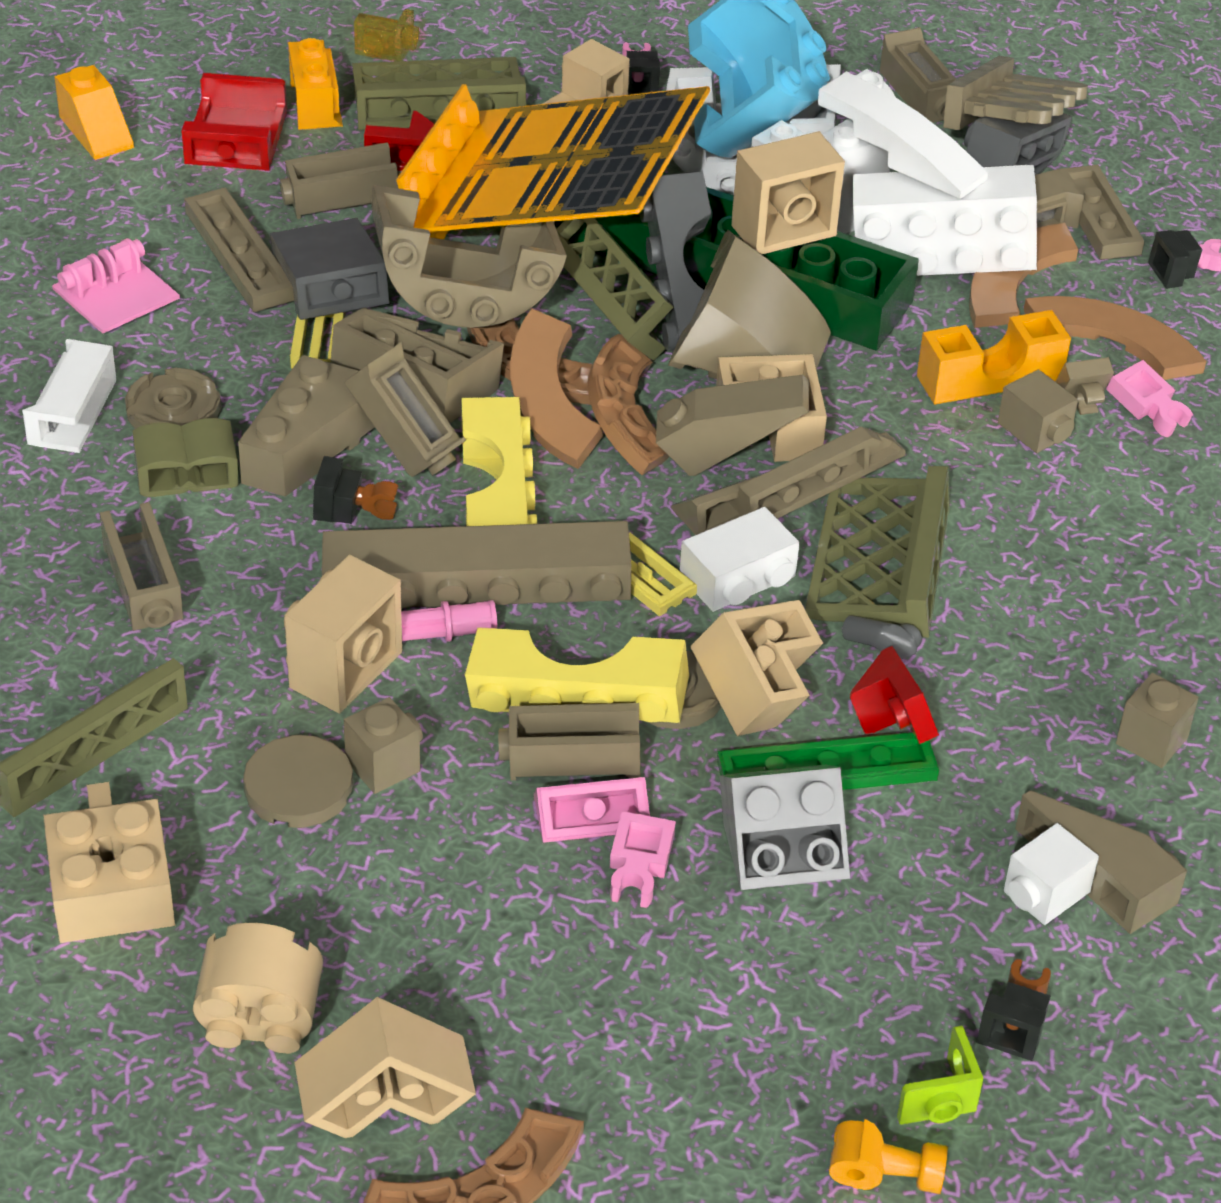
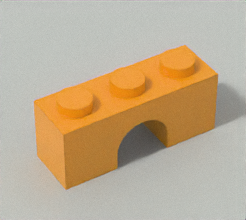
[917,310,1071,405]

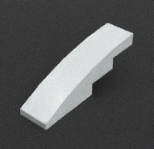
[818,71,988,199]

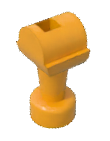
[829,1119,948,1194]

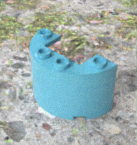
[688,0,830,158]

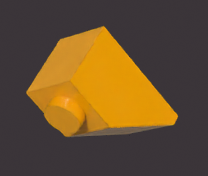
[54,65,134,160]

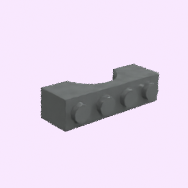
[639,171,711,354]

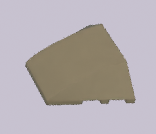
[668,230,831,379]

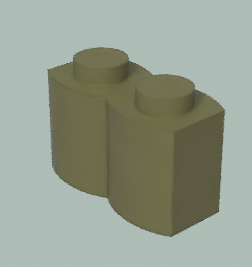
[132,418,238,497]

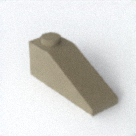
[656,374,809,476]
[1015,790,1187,934]

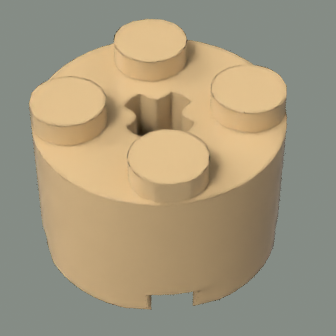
[193,923,323,1054]

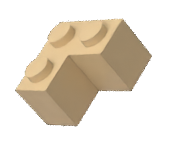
[542,39,630,104]
[716,354,827,462]
[690,600,823,736]
[294,997,476,1138]

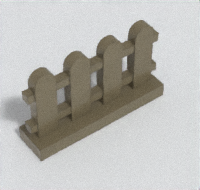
[943,56,1088,130]

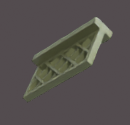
[352,57,526,130]
[805,466,950,638]

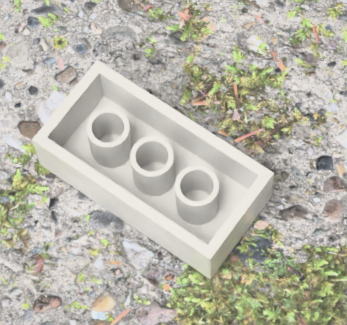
[853,165,1037,276]

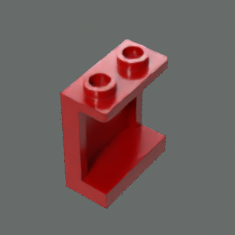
[181,73,287,171]

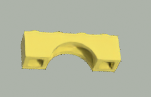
[462,397,537,526]
[465,627,689,723]

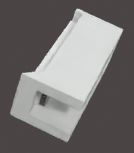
[22,339,116,453]

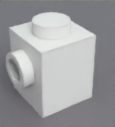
[1004,823,1099,925]

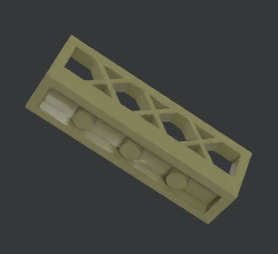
[556,218,673,361]
[0,658,188,817]

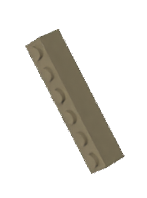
[322,521,631,609]

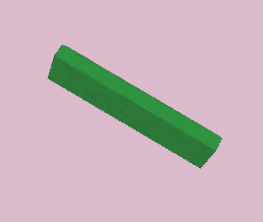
[717,732,939,790]

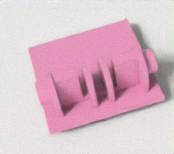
[52,238,180,334]

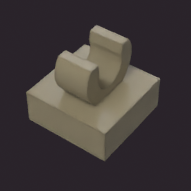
[1055,357,1114,415]

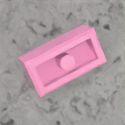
[534,777,650,843]

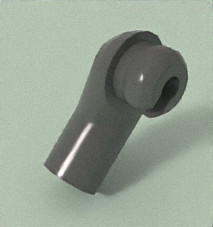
[842,615,922,659]

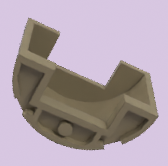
[371,184,567,328]

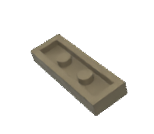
[1058,165,1144,260]

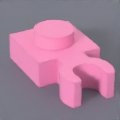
[1106,360,1193,437]
[610,811,676,908]

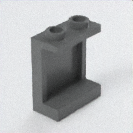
[270,218,389,320]

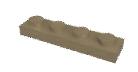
[184,187,294,312]

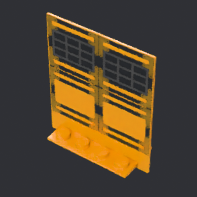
[396,84,711,239]

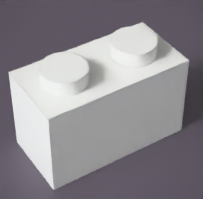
[680,507,800,612]

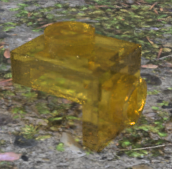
[354,9,419,62]

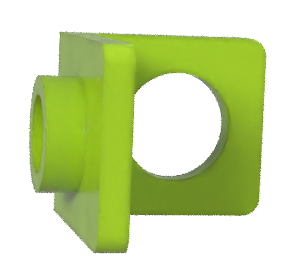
[897,1025,984,1125]

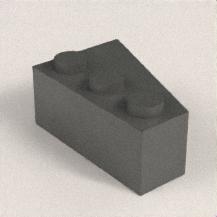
[964,113,1072,175]

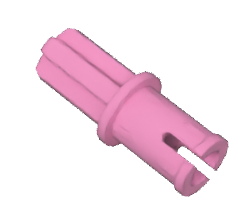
[401,600,497,642]

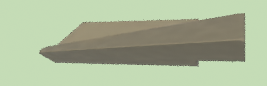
[670,426,906,535]

